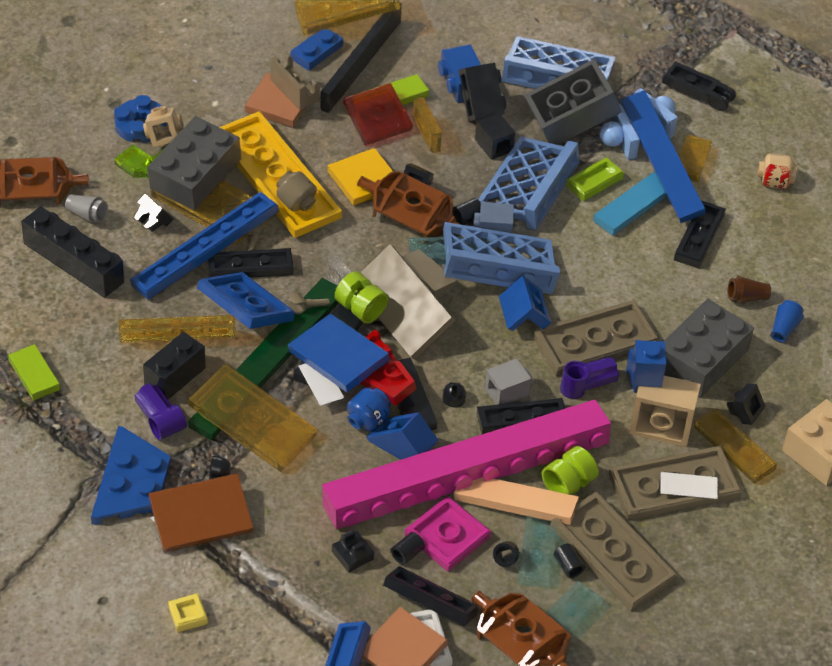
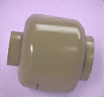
[276,171,317,212]

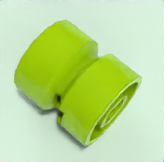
[335,271,389,324]
[541,446,599,495]

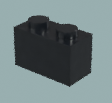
[458,62,507,122]
[143,331,206,400]

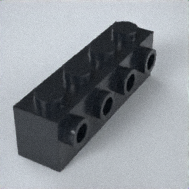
[21,206,124,298]

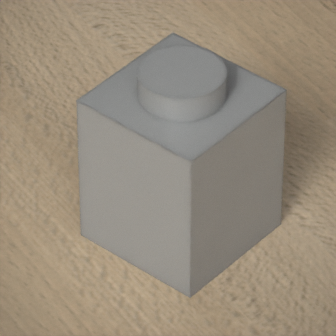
[485,359,532,405]

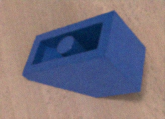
[366,412,438,460]

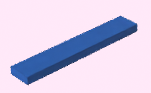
[621,90,706,224]
[130,192,279,300]

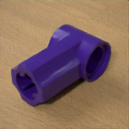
[560,357,619,399]
[135,383,187,441]

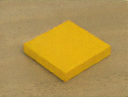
[327,148,393,206]

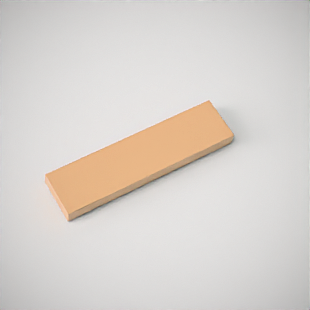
[454,478,579,525]

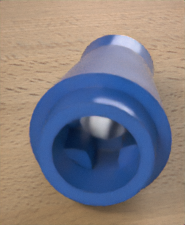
[770,300,804,343]

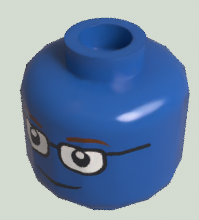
[347,388,391,431]

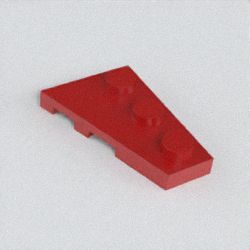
[359,329,416,406]

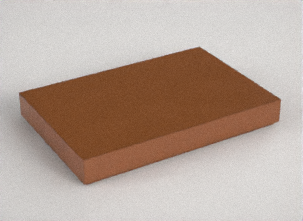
[149,473,253,553]

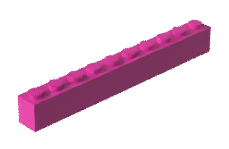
[322,400,611,530]

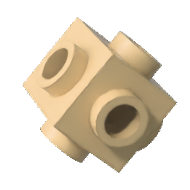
[143,106,184,148]

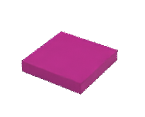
[404,496,491,572]

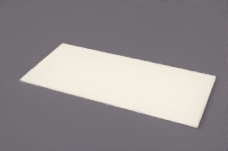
[299,364,344,406]
[660,472,718,499]

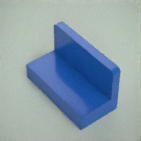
[499,275,552,331]

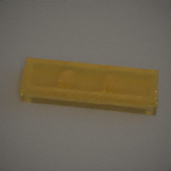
[694,408,777,484]

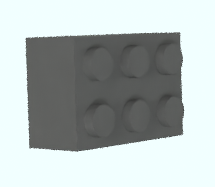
[524,59,622,145]
[147,116,242,211]
[663,299,754,398]

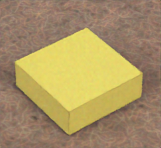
[168,593,208,633]

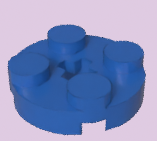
[114,95,167,143]

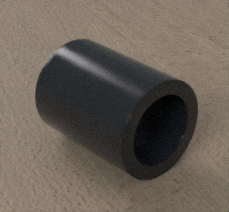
[453,197,481,224]
[390,532,425,565]
[553,543,586,578]

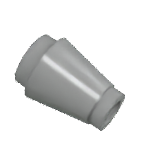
[65,194,108,223]

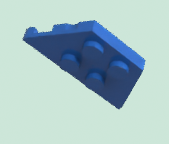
[91,426,171,525]

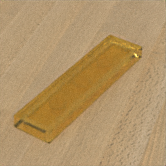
[119,315,235,343]

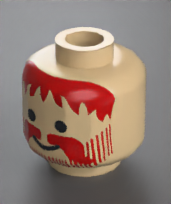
[757,153,797,190]

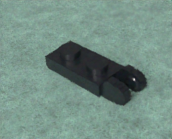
[662,62,737,111]

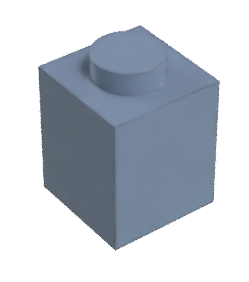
[474,202,514,241]

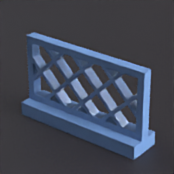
[501,36,615,89]
[478,136,580,231]
[443,222,560,294]

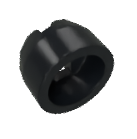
[442,382,466,407]
[209,456,232,479]
[493,541,520,567]

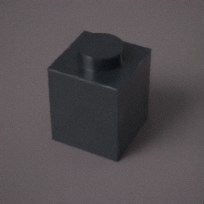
[475,113,516,160]

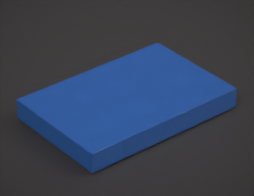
[197,272,295,329]
[288,314,390,392]

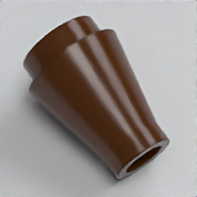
[727,276,771,304]

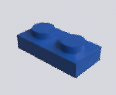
[290,26,344,71]

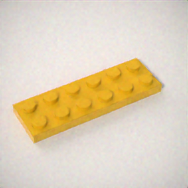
[220,111,342,238]

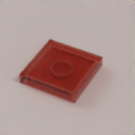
[343,83,413,146]

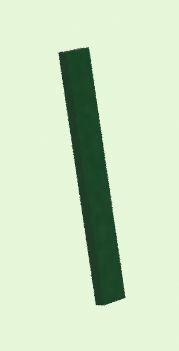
[188,278,339,441]

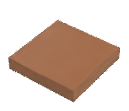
[245,73,306,127]
[362,607,448,666]

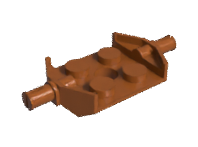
[0,157,89,208]
[357,171,463,242]
[471,590,571,666]

